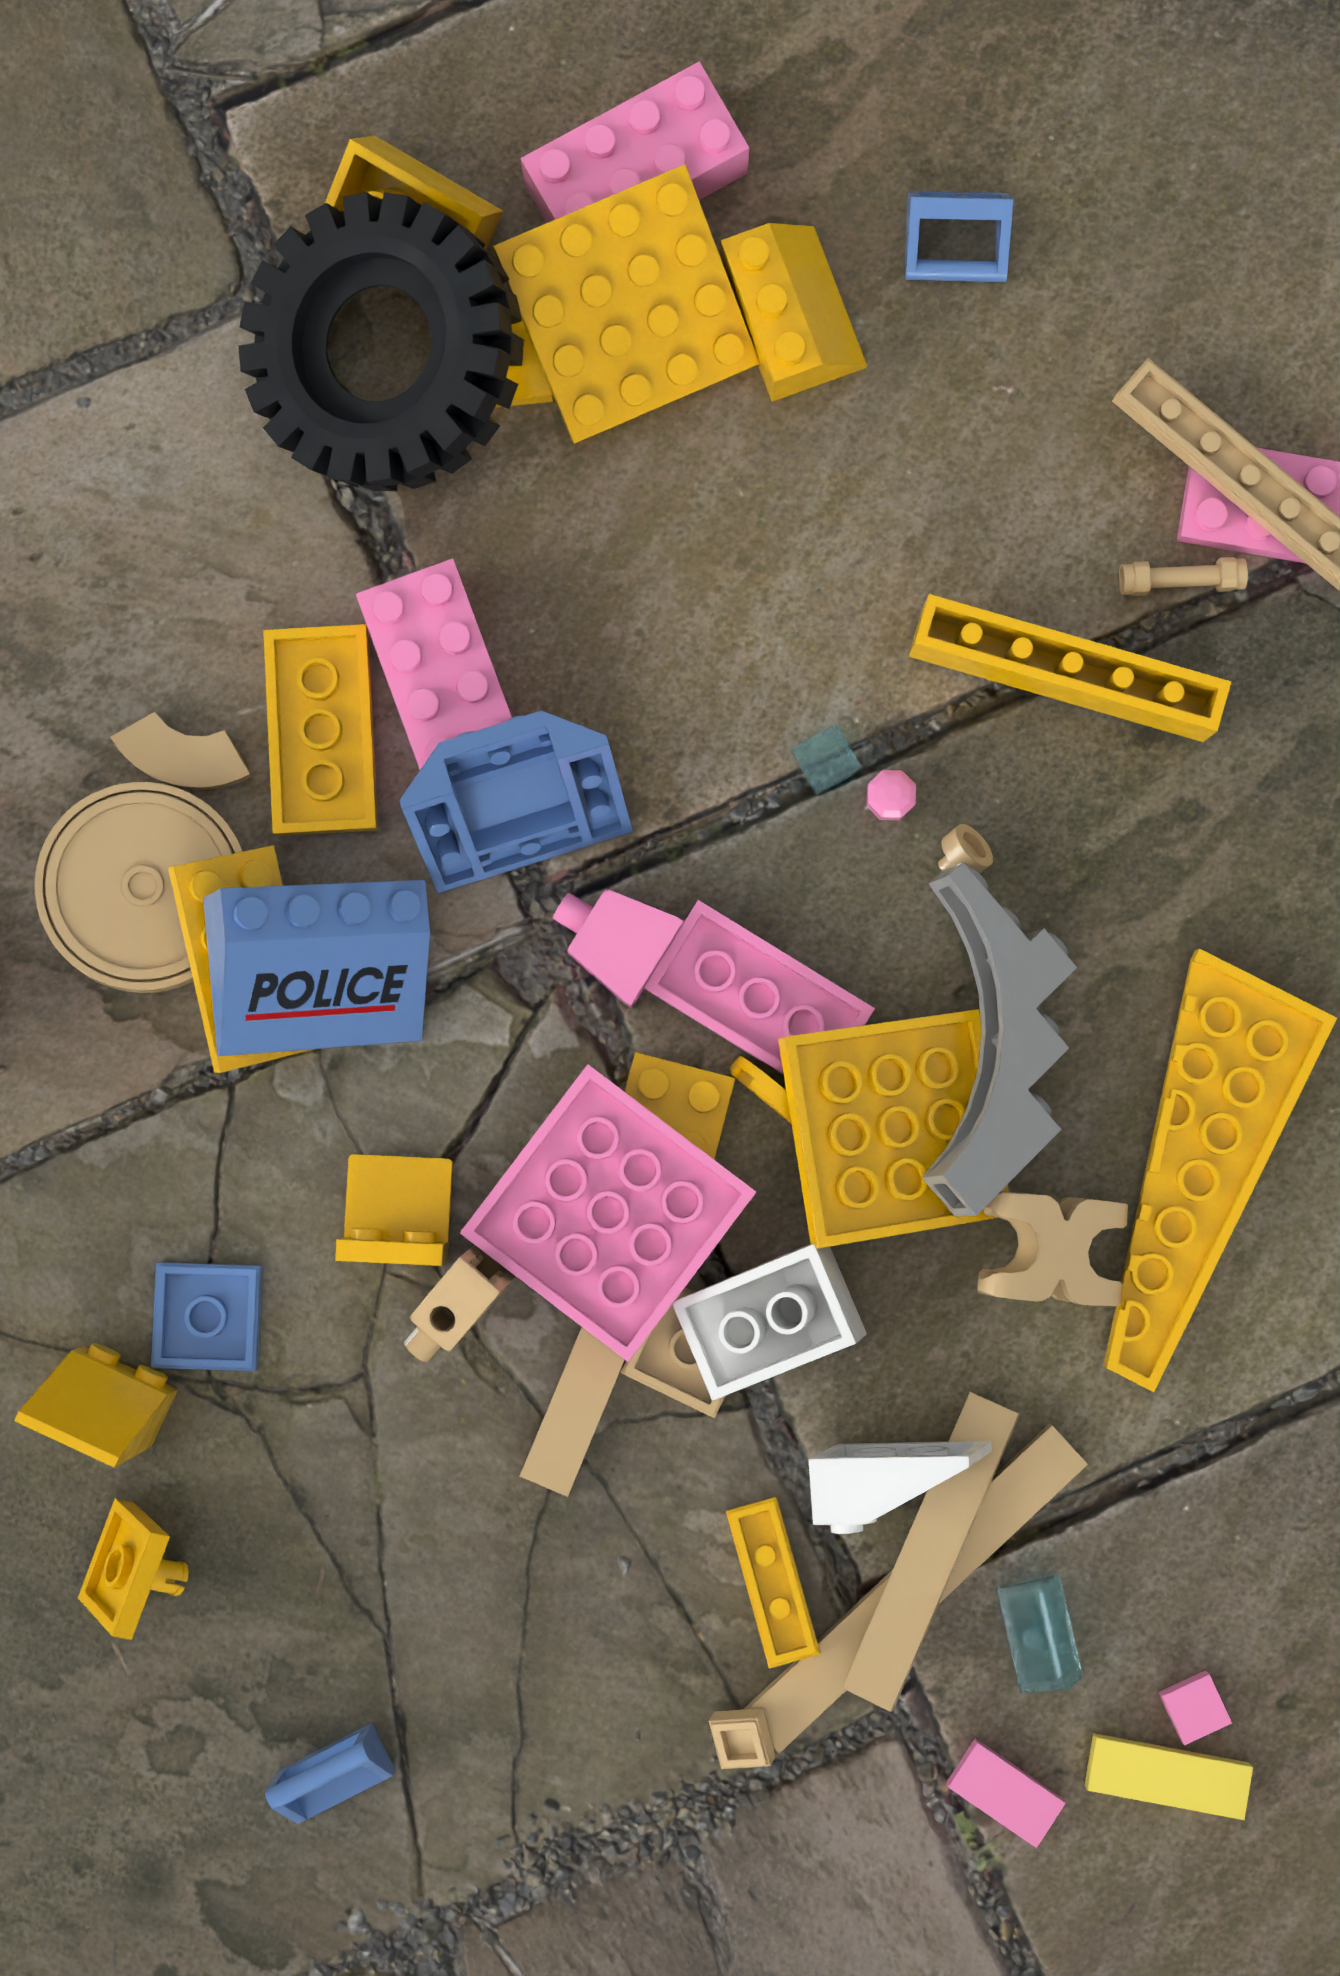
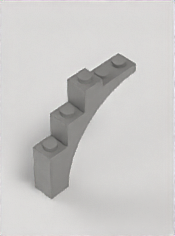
[922,862,1077,1217]

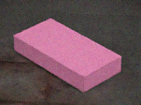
[946,1738,1066,1848]

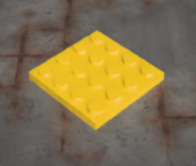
[492,164,760,444]
[778,1009,1009,1249]

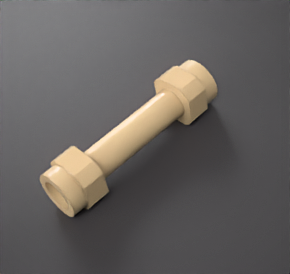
[1119,557,1248,596]

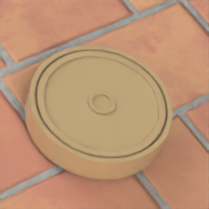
[35,782,243,993]

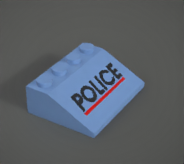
[203,880,430,1057]

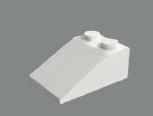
[672,1243,867,1401]
[809,1441,992,1534]

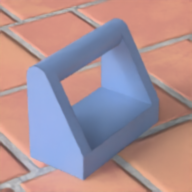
[905,190,1014,282]
[265,1722,395,1824]

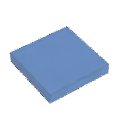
[151,1262,263,1371]

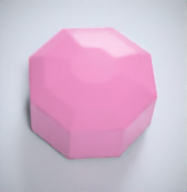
[866,770,916,821]

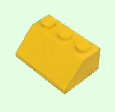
[325,135,503,251]
[720,223,867,402]

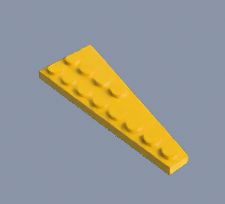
[1103,949,1337,1392]

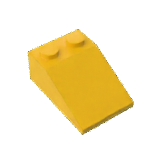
[14,1343,178,1468]

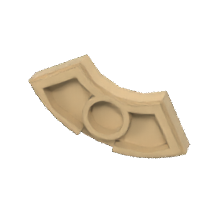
[110,712,253,790]

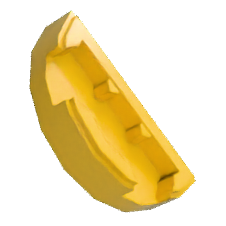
[728,1055,791,1124]

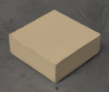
[709,1708,776,1769]

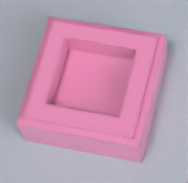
[1158,1670,1232,1746]

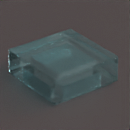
[791,723,862,795]

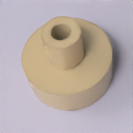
[938,824,993,874]

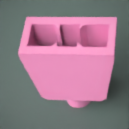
[552,889,683,1008]

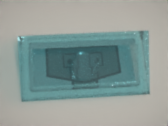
[997,1575,1082,1693]

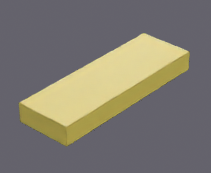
[1084,1733,1253,1820]

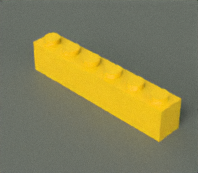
[908,594,1232,742]

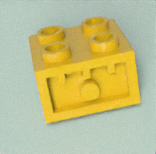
[335,1154,453,1266]

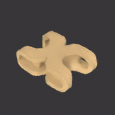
[977,1192,1128,1306]

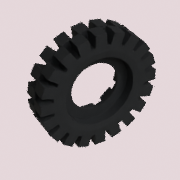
[238,192,524,492]

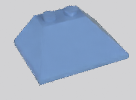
[399,710,633,894]

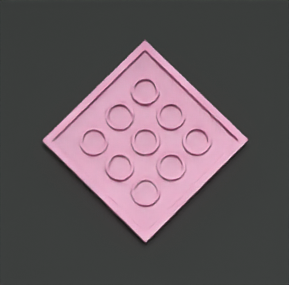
[460,1064,756,1362]

